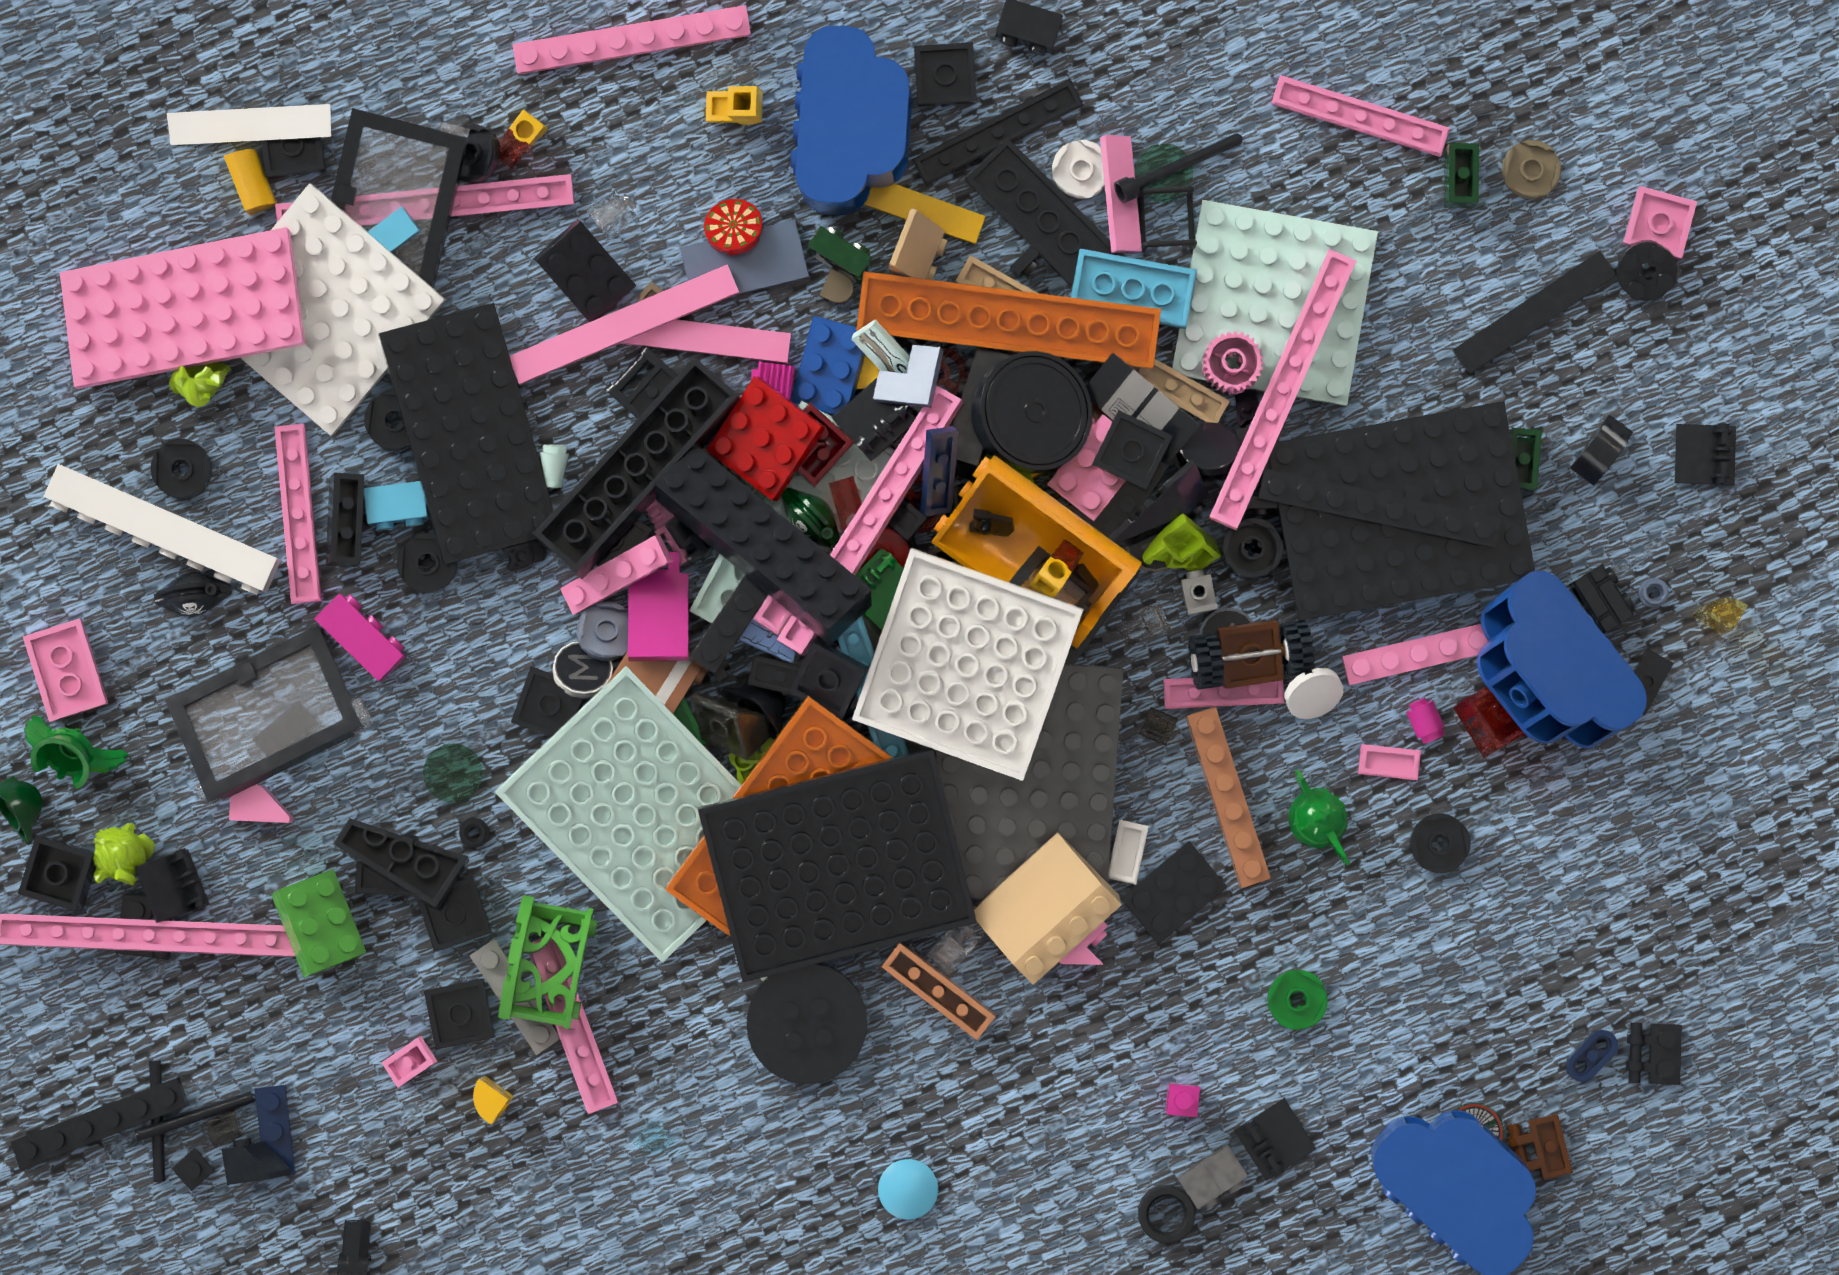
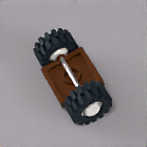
[1188,620,1315,690]

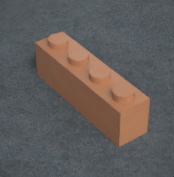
[881,942,996,1040]

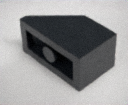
[221,1138,291,1185]

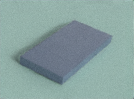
[680,219,809,298]

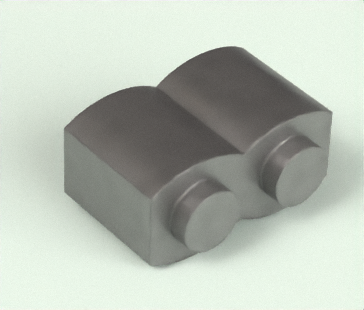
[1177,1145,1248,1210]

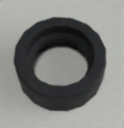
[1138,1185,1195,1243]

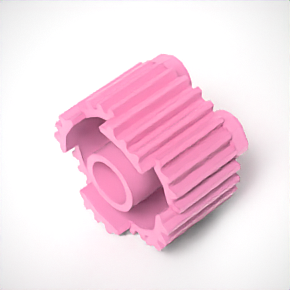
[1202,331,1264,395]

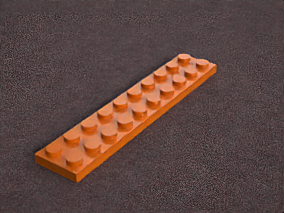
[856,271,1161,368]

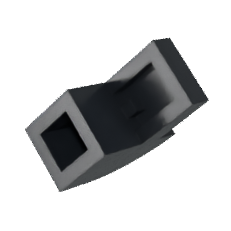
[1570,414,1633,486]

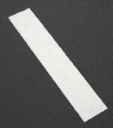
[167,104,331,145]

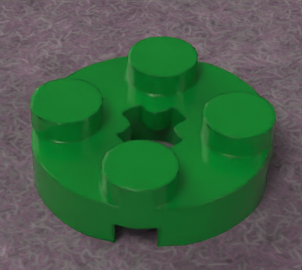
[1267,970,1328,1030]

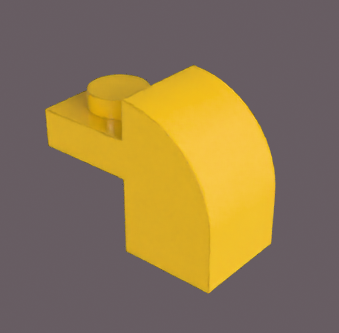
[706,86,763,125]

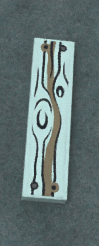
[851,319,922,412]

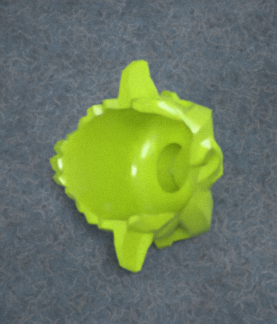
[169,362,231,407]
[93,823,155,885]

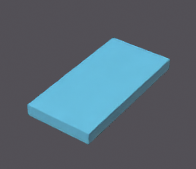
[1071,249,1197,329]

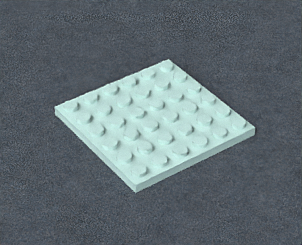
[1172,200,1378,407]

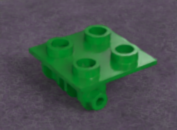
[855,548,904,631]

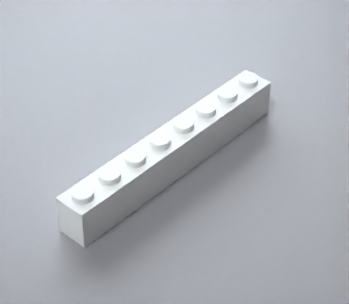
[43,464,281,595]

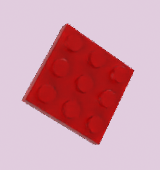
[706,376,826,501]

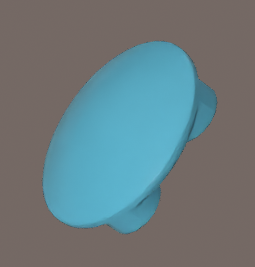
[878,1159,938,1220]

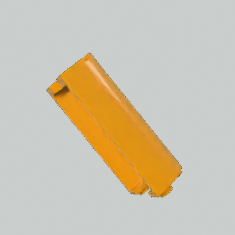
[931,455,1142,649]

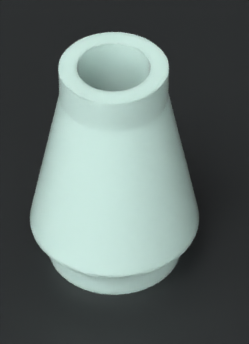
[540,444,569,488]

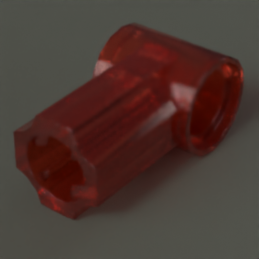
[828,476,862,533]

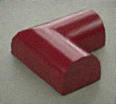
[797,402,855,487]

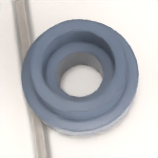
[1638,578,1669,608]

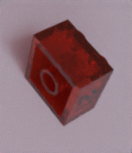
[1453,687,1526,759]

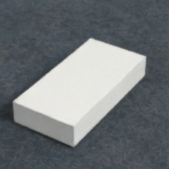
[1108,820,1149,885]

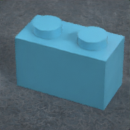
[364,481,430,530]

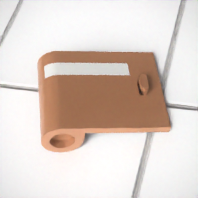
[608,651,707,714]

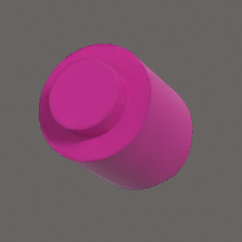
[1406,697,1445,744]

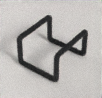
[1138,186,1197,252]

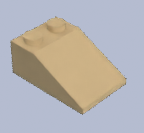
[889,208,948,280]

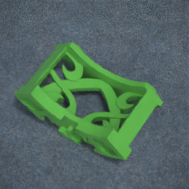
[498,895,598,1030]

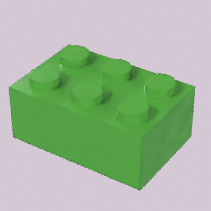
[271,869,366,978]

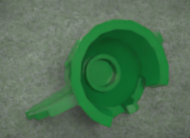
[24,715,129,789]
[1288,769,1350,866]

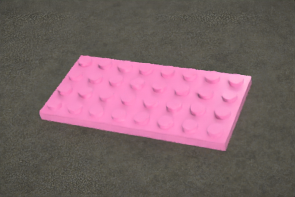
[60,227,306,389]

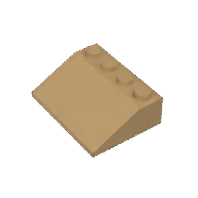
[974,832,1122,985]

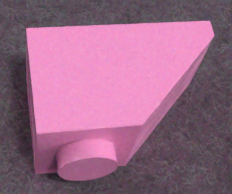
[229,784,294,823]

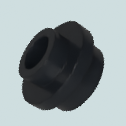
[459,818,490,848]

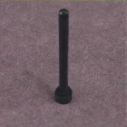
[1114,133,1243,203]

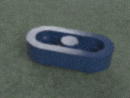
[1565,1029,1618,1082]

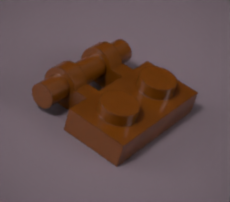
[1507,1113,1573,1180]

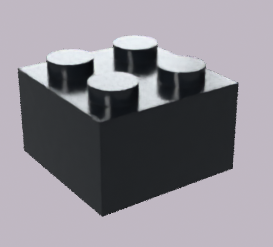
[18,836,96,911]

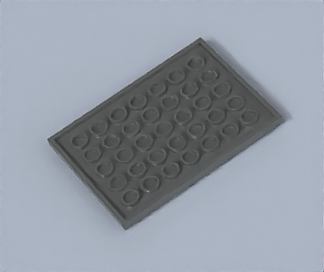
[936,664,1124,899]

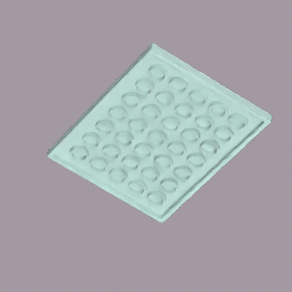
[495,666,741,963]

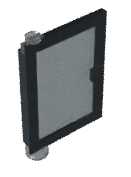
[331,108,470,288]
[165,625,373,804]

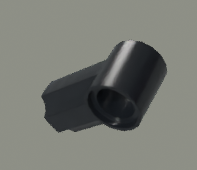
[337,1220,372,1275]

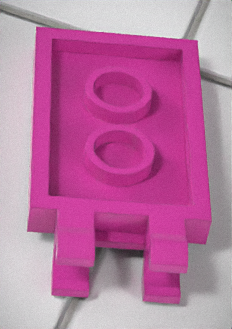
[628,552,689,661]

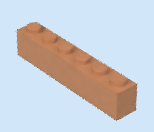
[1185,707,1271,888]

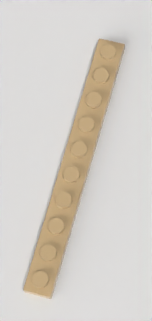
[955,255,1230,423]

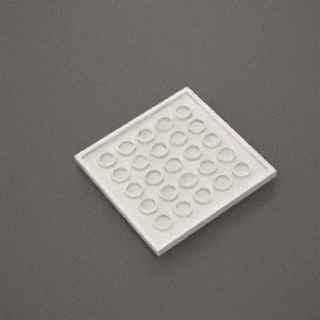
[241,183,446,436]
[852,548,1084,781]

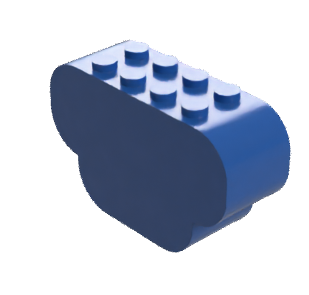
[791,26,912,215]
[1477,571,1647,748]
[1371,1110,1536,1275]

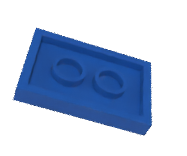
[791,316,865,415]

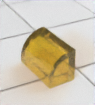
[1690,598,1748,634]

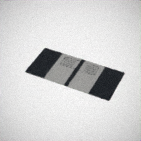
[1086,353,1200,465]

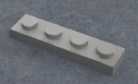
[470,939,560,1055]

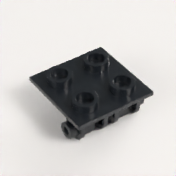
[832,378,914,462]
[1674,423,1736,485]
[135,848,209,923]
[1234,1098,1316,1181]

